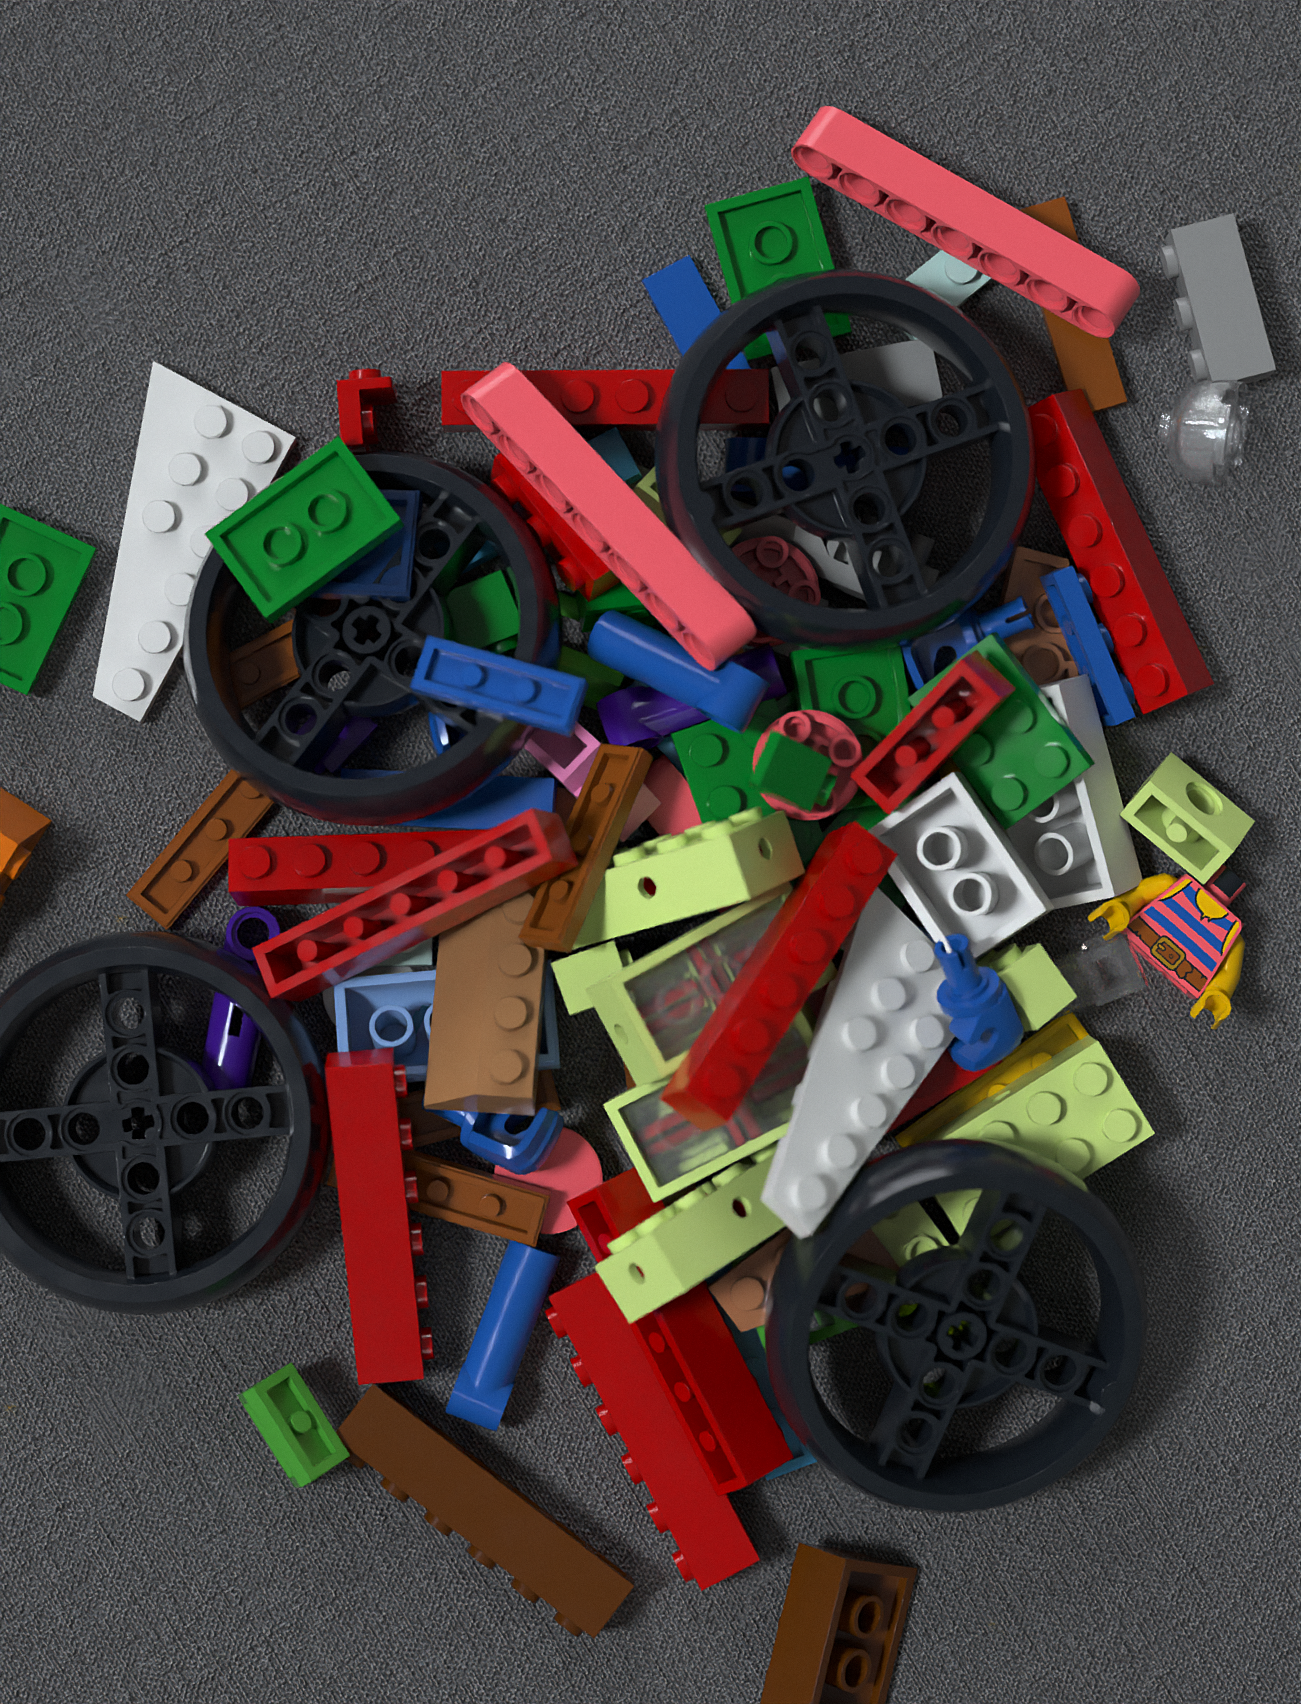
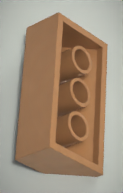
[424,885,549,1116]

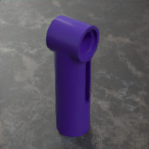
[596,643,788,751]
[201,906,281,1090]

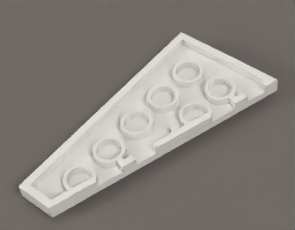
[93,361,297,723]
[761,887,955,1238]

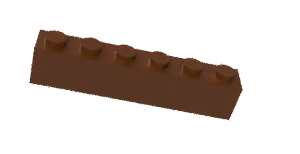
[336,1383,635,1639]

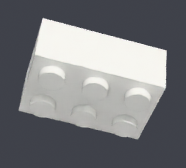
[868,772,1055,962]

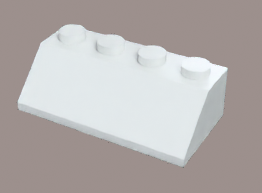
[994,674,1143,910]

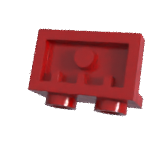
[336,369,398,453]

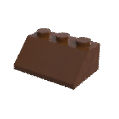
[760,1542,917,1704]

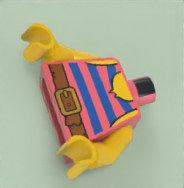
[1088,865,1246,1030]

